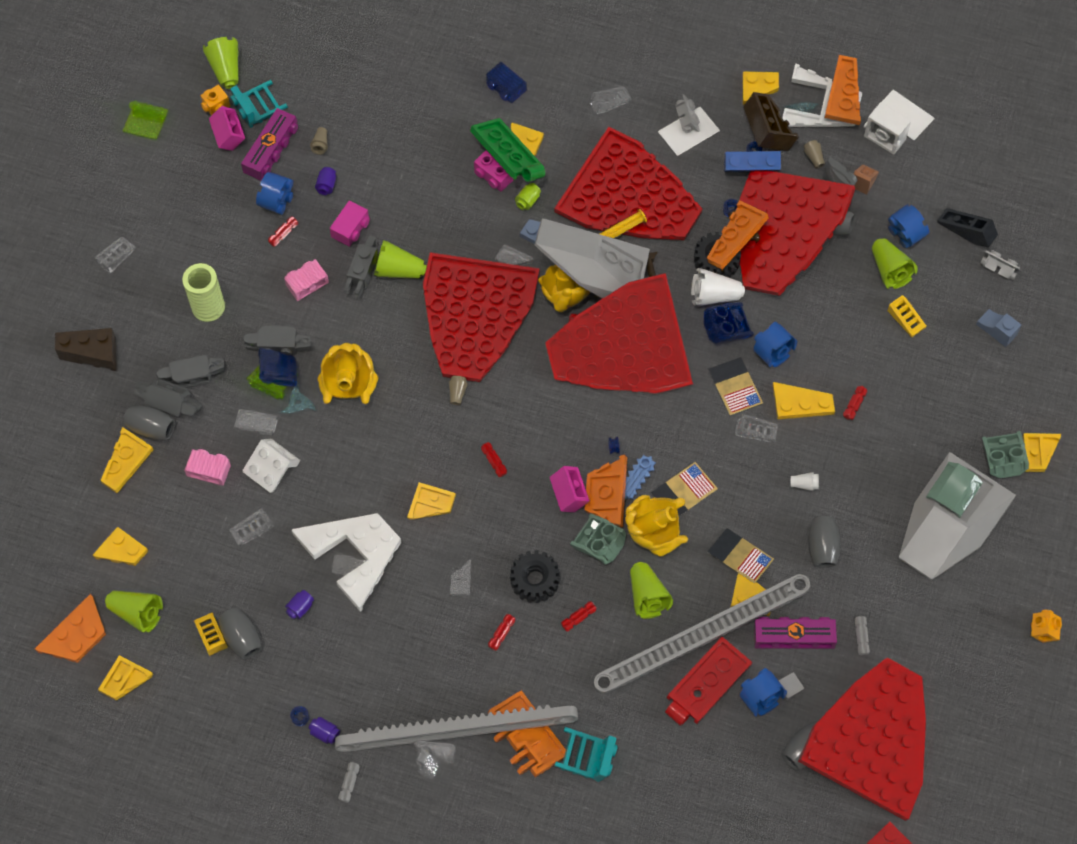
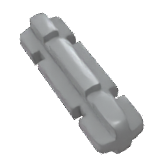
[855,616,870,655]
[338,762,360,803]

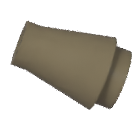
[310,127,328,155]
[803,140,825,169]
[449,376,468,405]

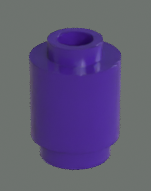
[315,167,337,195]
[285,590,314,619]
[309,717,340,745]

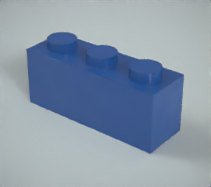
[724,151,781,172]

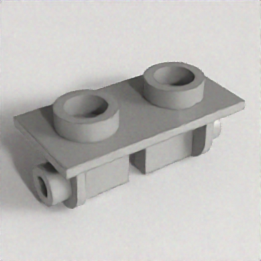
[675,94,700,133]
[980,250,1020,280]

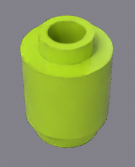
[515,183,541,210]

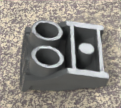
[823,157,858,185]

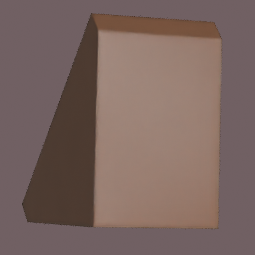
[854,165,879,195]

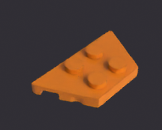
[585,455,627,527]
[35,594,106,663]

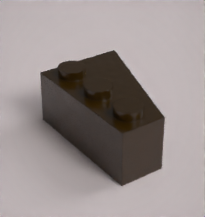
[743,92,799,151]
[55,328,116,371]

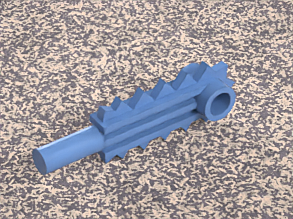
[625,455,656,500]

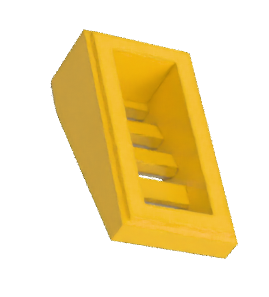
[887,295,926,337]
[194,613,228,656]

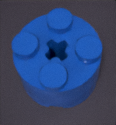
[256,172,294,215]
[888,204,930,249]
[754,322,797,367]
[740,668,787,716]

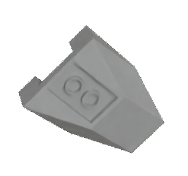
[534,219,650,299]
[898,452,1016,581]

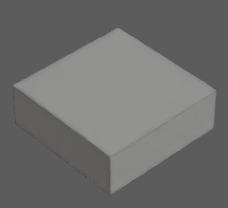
[779,672,805,700]

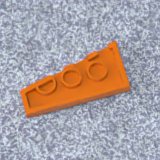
[824,55,861,125]
[707,200,769,270]

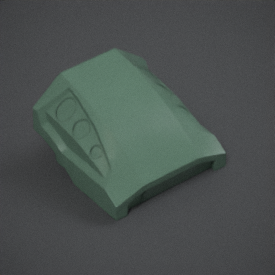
[982,431,1029,478]
[926,462,983,518]
[570,513,626,565]

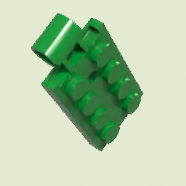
[470,118,546,182]

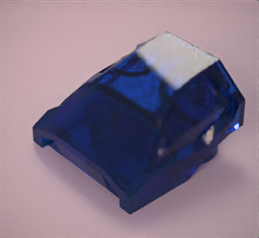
[703,302,754,344]
[258,347,297,386]

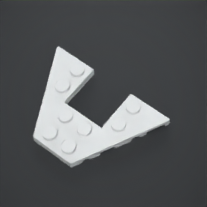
[292,513,401,612]

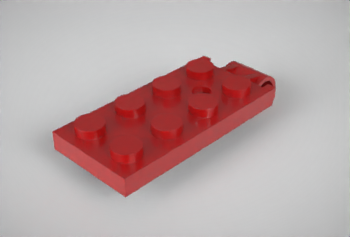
[665,637,753,726]

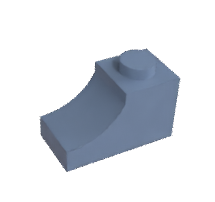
[976,309,1021,347]

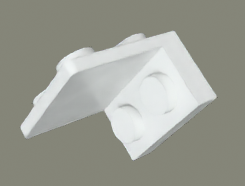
[243,439,300,493]

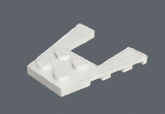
[783,64,862,127]

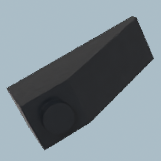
[937,208,998,248]

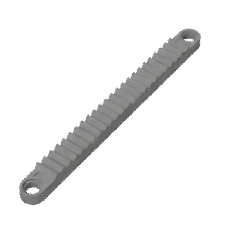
[594,574,810,694]
[335,705,578,752]

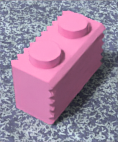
[284,259,329,301]
[184,449,231,486]

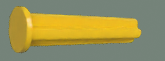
[600,209,647,238]

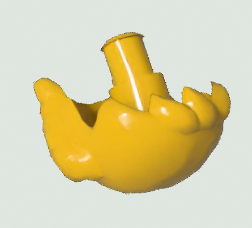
[538,264,590,312]
[317,343,378,404]
[625,495,688,557]

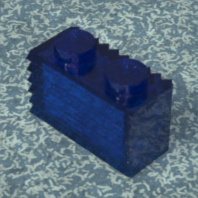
[486,62,527,103]

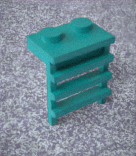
[230,80,288,128]
[554,727,617,782]

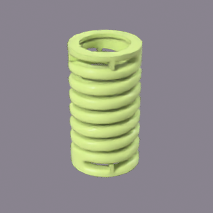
[182,263,225,322]

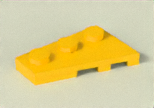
[772,382,835,419]
[101,427,153,493]

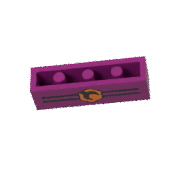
[241,108,298,181]
[754,617,837,649]

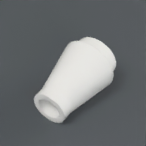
[791,472,819,491]

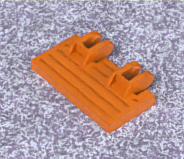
[488,690,566,777]

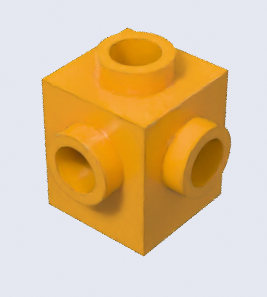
[200,84,230,116]
[1031,610,1062,643]

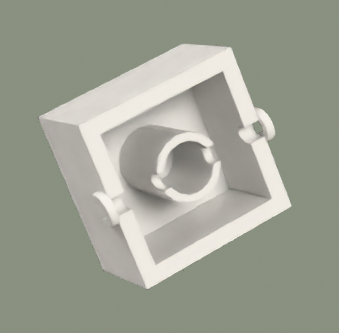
[864,102,911,155]

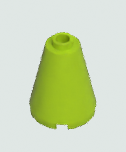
[203,37,238,89]
[872,238,918,289]
[374,240,427,279]
[630,562,673,619]
[105,590,163,633]

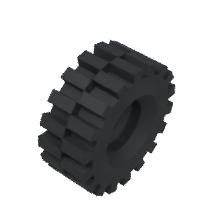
[694,232,741,278]
[510,550,560,603]

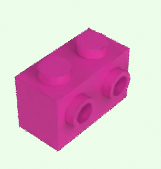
[209,106,245,151]
[474,150,513,192]
[330,200,370,247]
[549,466,589,512]

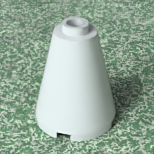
[691,268,745,306]

